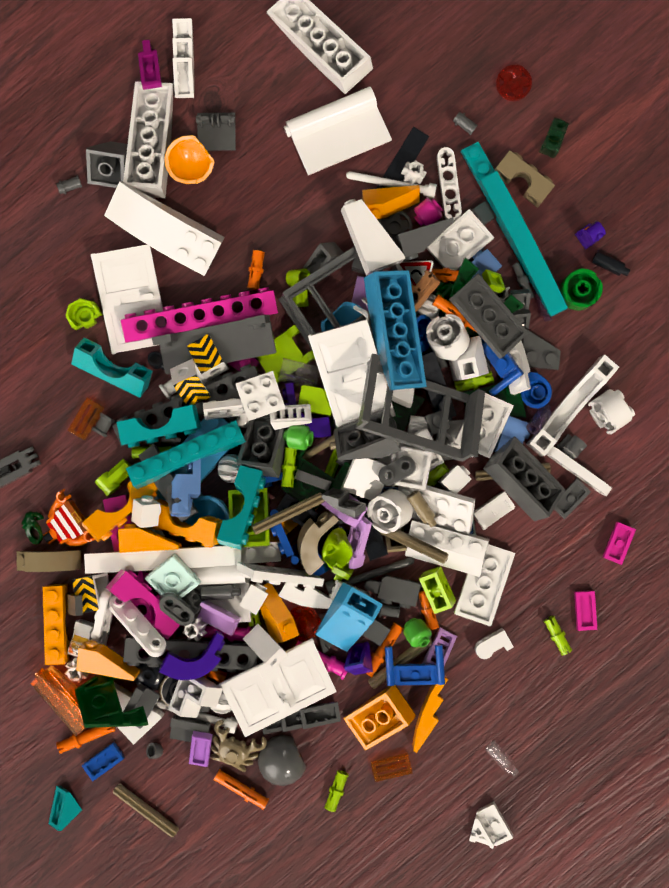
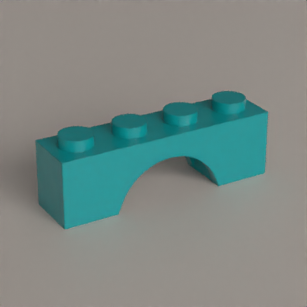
[71,338,153,398]
[116,405,201,448]
[217,465,266,550]

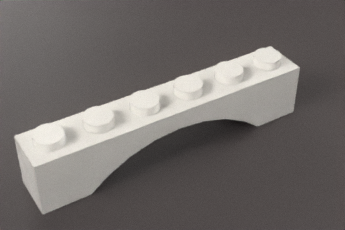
[526,355,619,456]

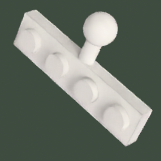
[203,398,249,429]

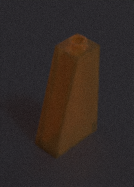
[30,665,85,736]

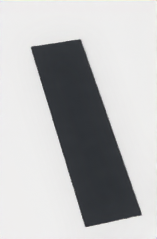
[377,127,429,189]

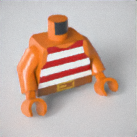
[43,489,95,546]

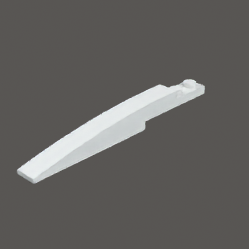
[84,541,281,574]

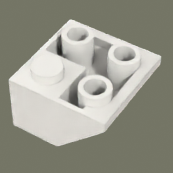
[448,335,489,381]

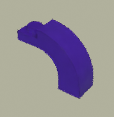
[282,383,331,438]
[159,631,225,680]

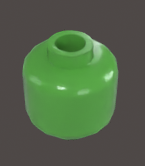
[283,425,314,450]
[403,618,432,648]

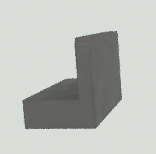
[123,683,160,729]
[170,715,211,742]

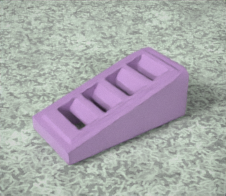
[422,627,457,666]

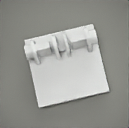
[236,371,285,421]

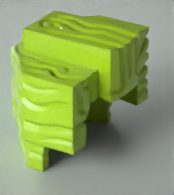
[66,298,103,330]

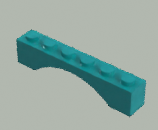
[126,420,246,489]

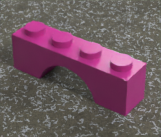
[105,569,180,640]

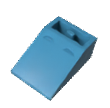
[315,583,383,652]

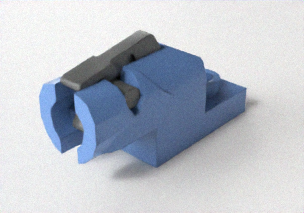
[166,459,201,517]

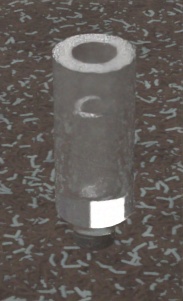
[485,740,519,777]

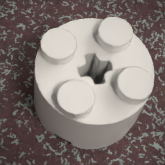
[426,314,470,361]
[588,389,635,434]
[367,488,413,534]

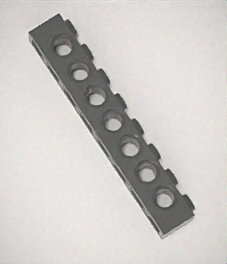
[112,364,260,447]
[123,635,283,672]

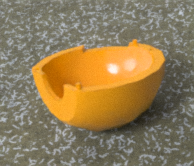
[165,135,214,184]

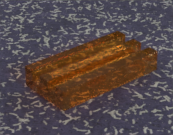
[67,398,104,440]
[371,753,413,782]

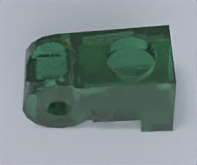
[539,117,569,158]

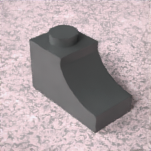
[302,242,343,284]

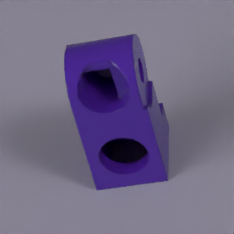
[575,221,606,250]

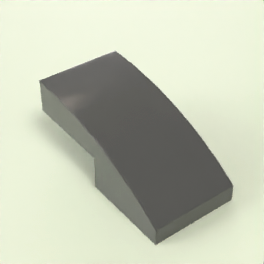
[510,289,531,330]
[322,487,366,518]
[67,592,83,616]

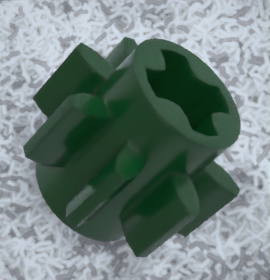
[434,281,453,300]

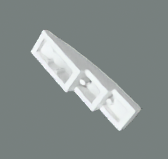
[172,18,194,98]

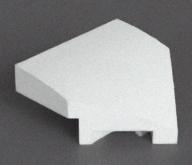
[469,802,513,849]

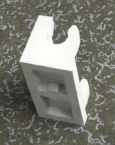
[473,491,515,530]
[243,624,288,667]

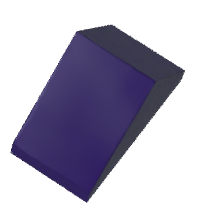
[344,642,373,675]

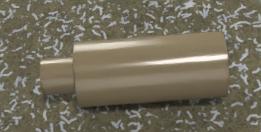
[407,490,437,528]

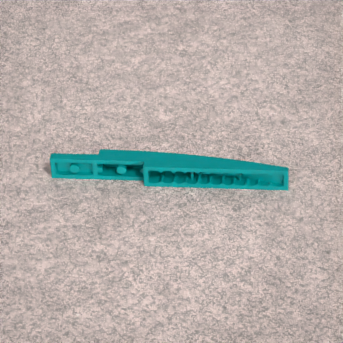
[461,142,568,317]

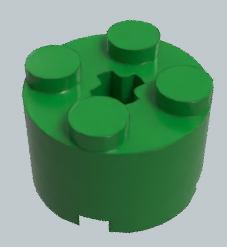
[559,269,603,311]

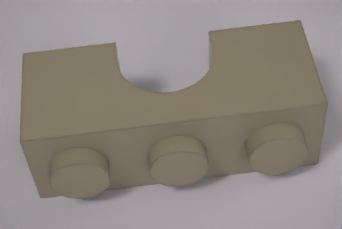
[495,151,555,208]

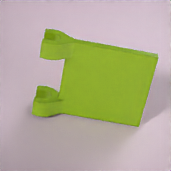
[256,325,315,383]

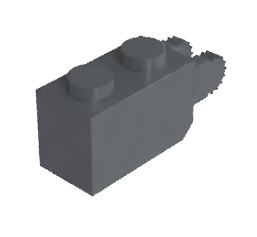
[364,575,421,609]

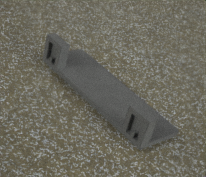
[152,315,277,374]

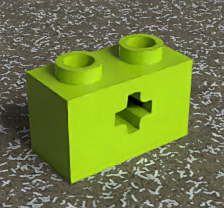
[419,566,456,614]

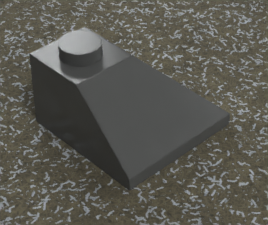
[86,141,128,188]

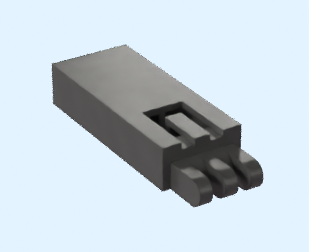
[0,446,41,489]

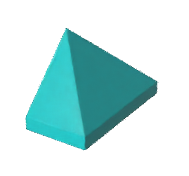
[48,786,82,831]

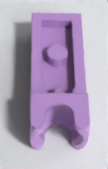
[348,516,372,569]

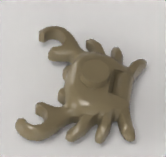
[210,720,267,772]

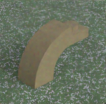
[297,511,339,576]
[16,550,81,572]

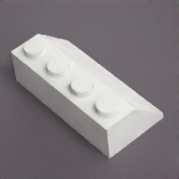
[405,519,490,577]

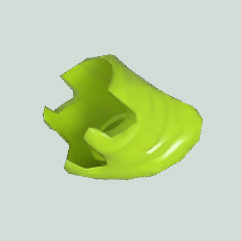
[321,528,353,569]

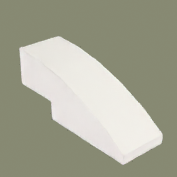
[279,583,333,609]

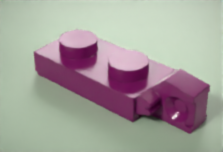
[138,40,162,90]

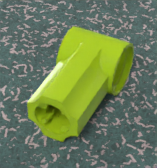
[286,269,310,307]
[95,459,131,497]

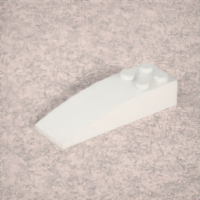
[267,0,373,94]
[123,81,173,198]
[104,181,225,276]

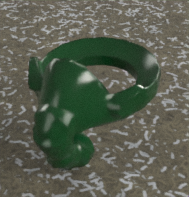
[21,511,44,545]

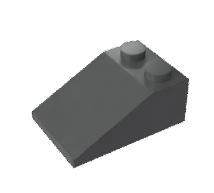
[391,218,454,261]
[334,410,401,460]
[236,414,288,478]

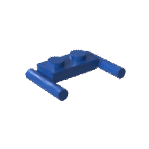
[480,336,524,396]
[270,509,299,564]
[385,644,445,686]

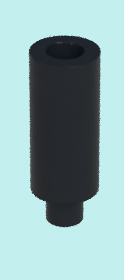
[591,250,630,276]

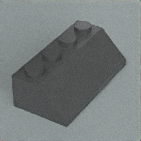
[483,437,565,521]

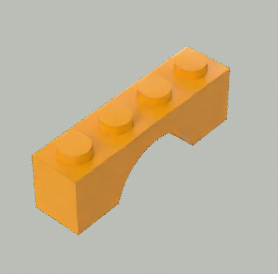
[82,481,158,542]
[152,499,223,548]
[43,584,70,665]

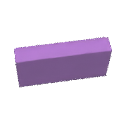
[189,731,213,767]

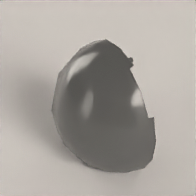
[258,735,306,786]

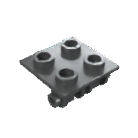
[196,112,236,151]

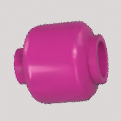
[414,198,443,226]

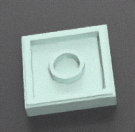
[145,553,201,603]

